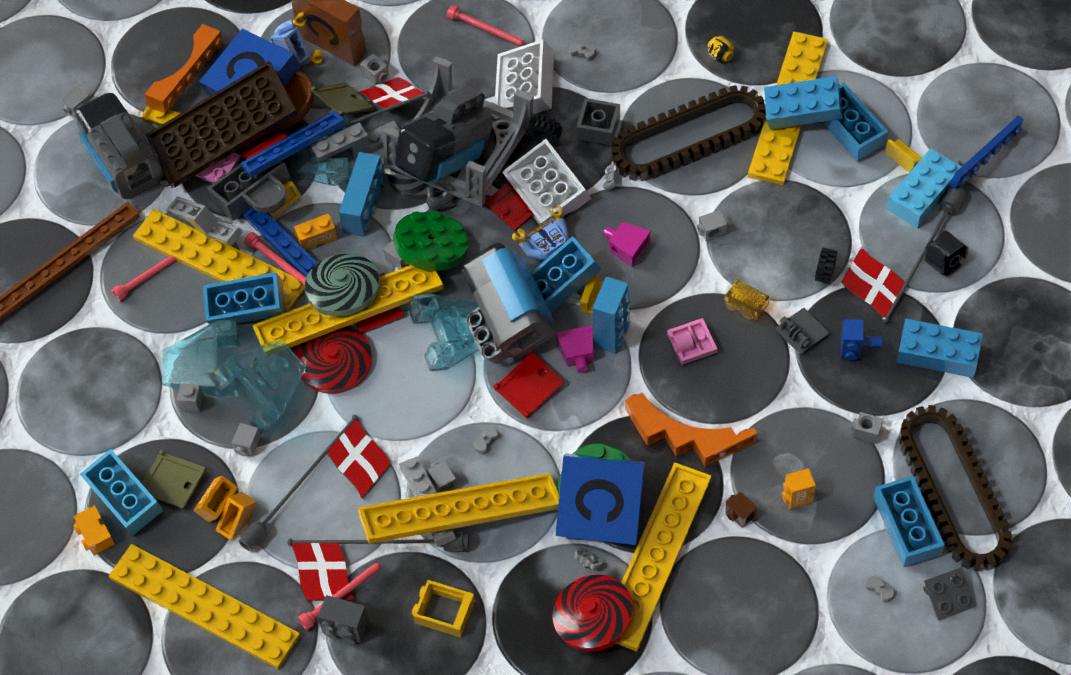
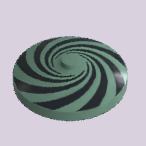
[304,254,381,316]

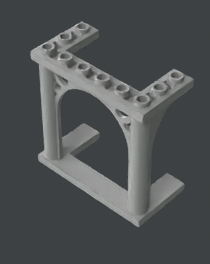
[383,56,534,207]

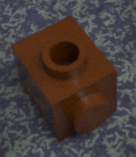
[725,492,757,528]

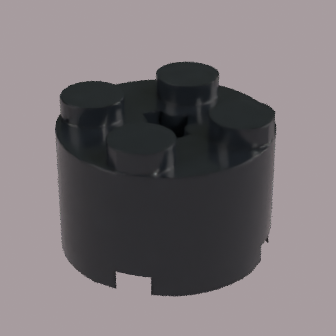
[924,230,968,276]

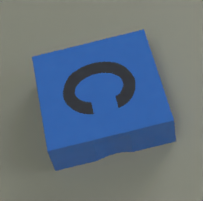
[199,28,301,95]
[555,453,646,545]

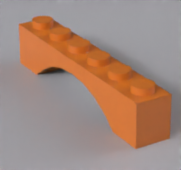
[144,24,223,113]

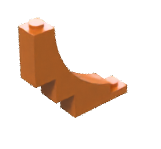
[625,392,757,467]

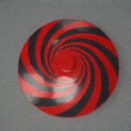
[295,325,372,394]
[553,574,635,652]

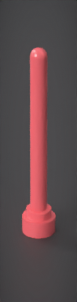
[446,5,524,46]
[244,232,306,285]
[111,256,177,302]
[297,563,381,630]

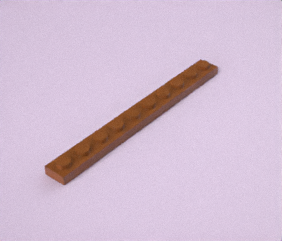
[0,202,140,321]

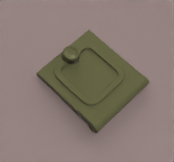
[310,82,374,117]
[142,450,207,510]

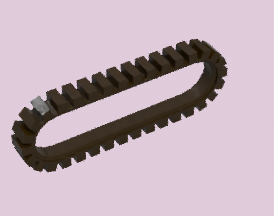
[612,85,766,181]
[899,405,1012,572]

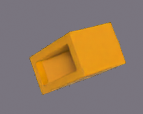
[215,492,257,540]

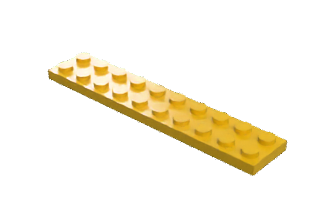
[748,31,828,185]
[133,209,305,312]
[252,265,444,357]
[616,462,712,651]
[358,473,559,544]
[109,544,300,670]

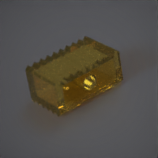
[724,279,769,321]

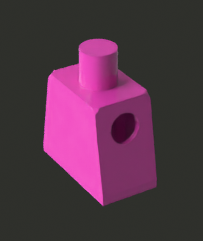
[603,222,650,267]
[556,325,594,373]

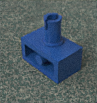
[841,319,882,361]

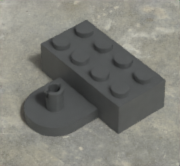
[206,159,291,221]

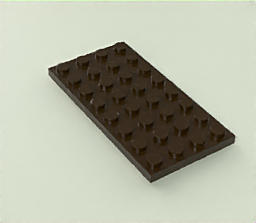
[146,60,299,189]

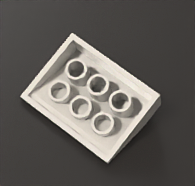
[495,39,554,114]
[502,139,592,225]

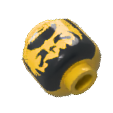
[708,36,734,63]

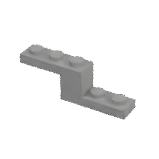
[310,121,400,162]
[166,196,243,246]
[399,456,456,547]

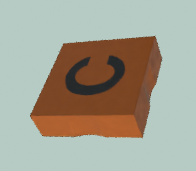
[291,0,367,66]

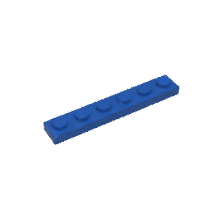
[241,111,345,178]
[949,115,1024,189]
[243,208,318,277]

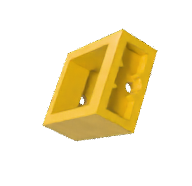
[412,580,475,638]

